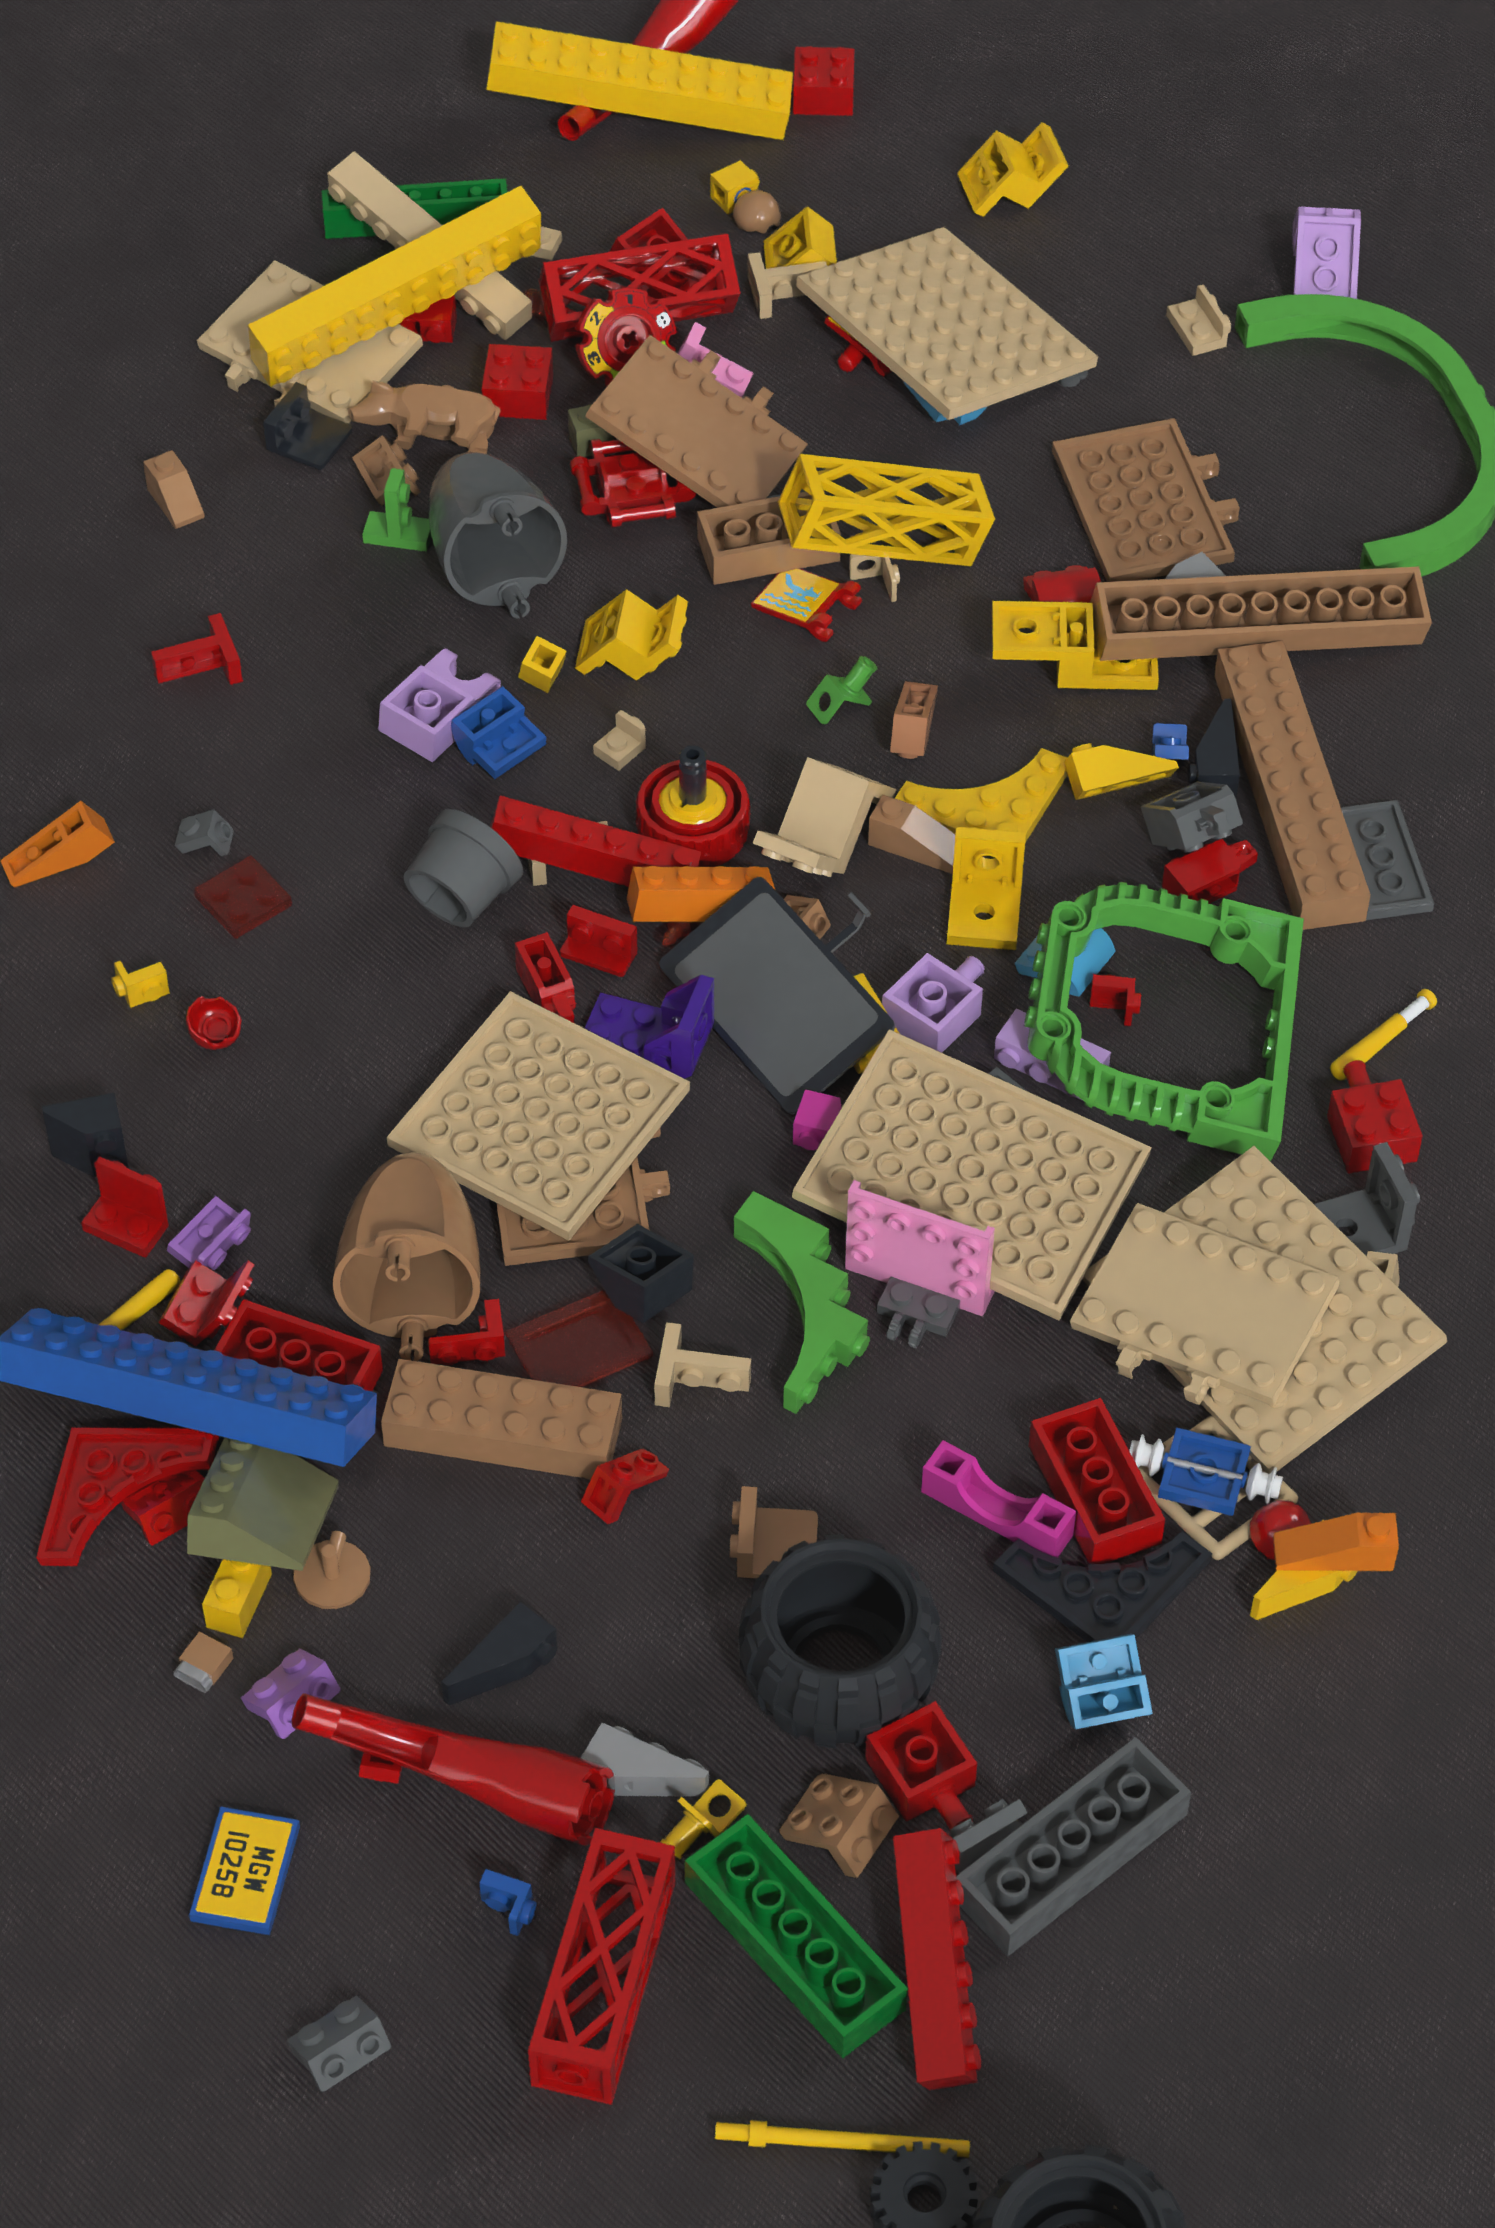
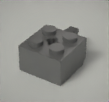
[1141,781,1243,853]

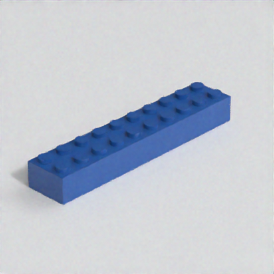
[0,1308,377,1467]

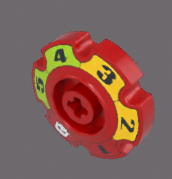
[576,287,677,386]

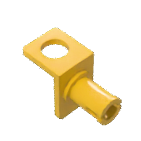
[660,1779,747,1859]

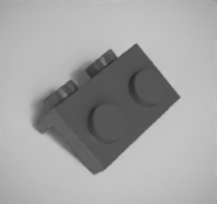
[949,1798,1028,1875]
[286,1995,391,2092]

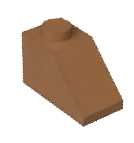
[143,450,205,529]

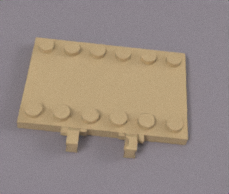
[197,260,423,424]
[1070,1203,1340,1406]

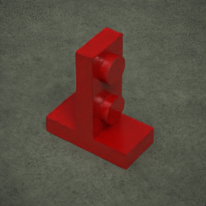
[151,613,243,685]

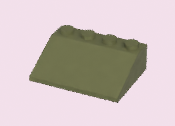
[187,1437,339,1571]

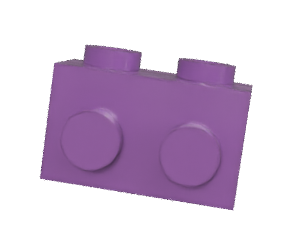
[167,1196,251,1270]
[241,1648,340,1739]

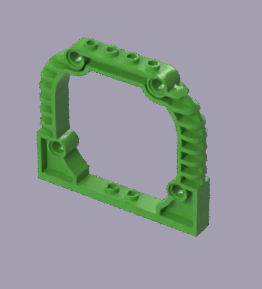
[1024,882,1304,1161]

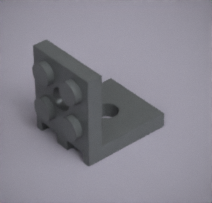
[1314,1142,1420,1256]

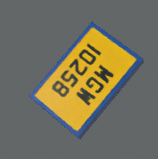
[189,1807,300,1935]

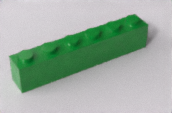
[322,178,507,239]

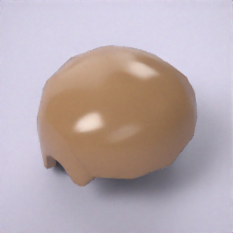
[732,190,781,234]

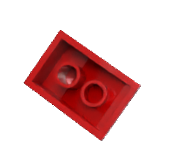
[609,207,712,308]

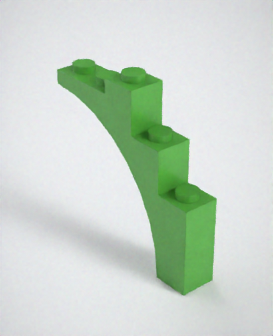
[734,1191,870,1414]

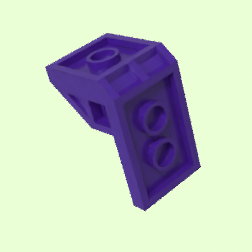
[584,975,714,1079]

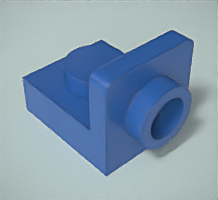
[1151,723,1189,760]
[479,1869,537,1936]

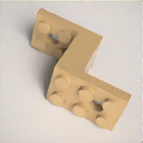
[753,757,896,877]

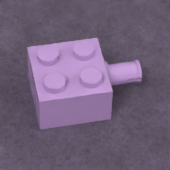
[882,953,985,1053]

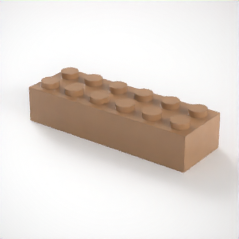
[381,1359,622,1479]

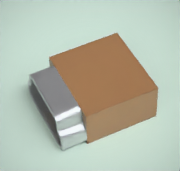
[173,1631,234,1693]

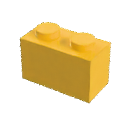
[202,1559,272,1638]

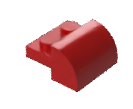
[1023,565,1101,603]

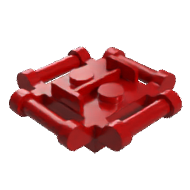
[570,439,696,527]

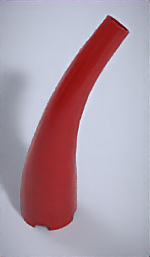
[558,0,738,141]
[292,1693,615,1846]

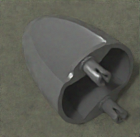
[428,452,567,619]

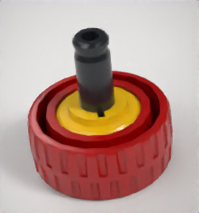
[636,745,750,867]

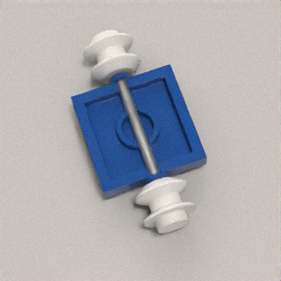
[1130,1427,1283,1516]

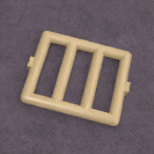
[1139,1416,1298,1560]

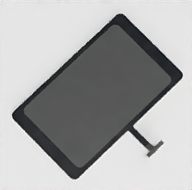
[659,877,895,1115]

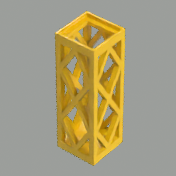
[778,454,995,566]

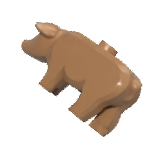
[347,380,501,454]

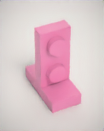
[677,322,753,398]

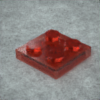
[194,855,292,939]

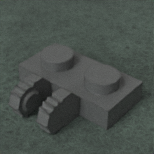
[877,1277,960,1349]

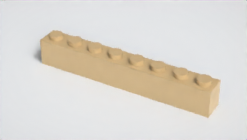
[328,151,532,341]

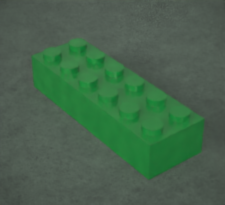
[685,1814,908,2059]

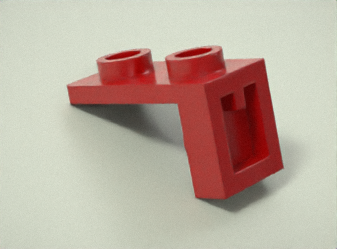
[428,1299,505,1365]
[581,1449,669,1524]

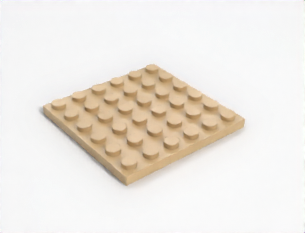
[387,991,690,1241]

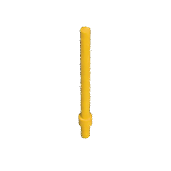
[715,2120,970,2158]

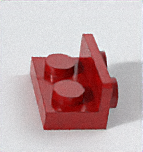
[560,905,637,977]
[121,1470,205,1545]

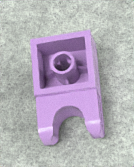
[378,648,501,763]

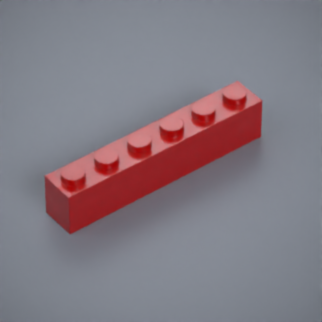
[490,795,701,887]
[893,1828,981,2090]

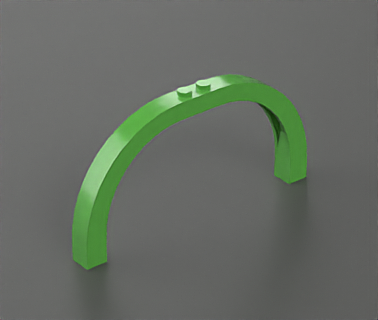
[1235,294,1495,577]

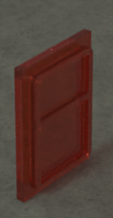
[506,1290,653,1387]

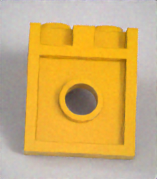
[946,827,1026,950]

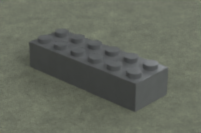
[956,1737,1191,1957]

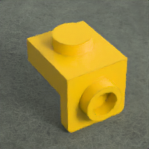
[111,960,170,1008]

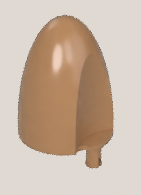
[333,1152,480,1361]

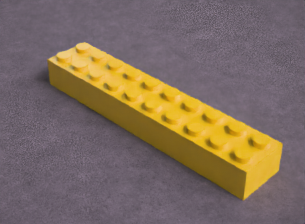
[486,22,793,140]
[248,186,541,387]

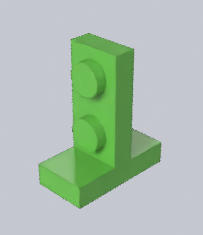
[363,468,432,552]

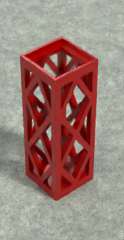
[539,233,740,342]
[528,1828,676,2105]

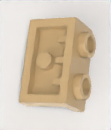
[1166,284,1231,356]

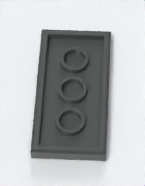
[1341,800,1434,920]

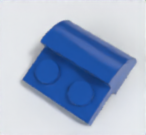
[451,686,547,779]

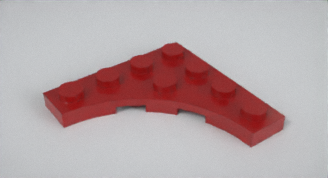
[36,1428,219,1566]

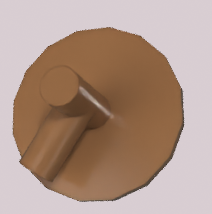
[293,1531,371,1609]

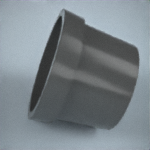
[404,809,523,927]

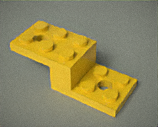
[992,601,1159,690]

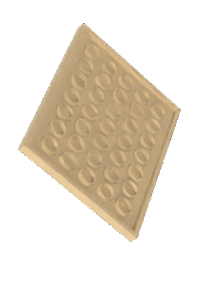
[796,227,1098,420]
[792,1029,1152,1321]
[1083,1146,1447,1474]

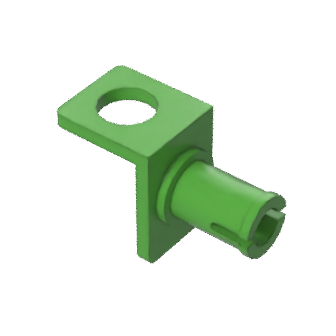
[806,656,877,724]

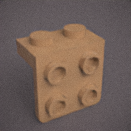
[730,1486,818,1578]
[780,1774,899,1878]

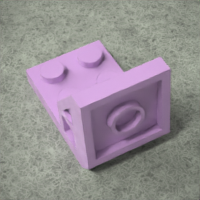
[1292,207,1361,299]

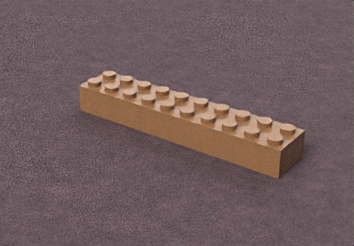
[1090,567,1432,661]
[1215,641,1371,930]

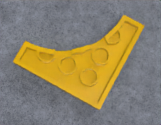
[895,748,1068,843]

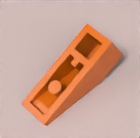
[0,801,115,887]
[1273,1513,1399,1571]

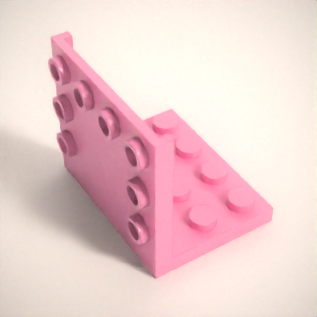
[845,1180,995,1317]

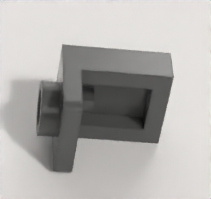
[175,809,234,856]

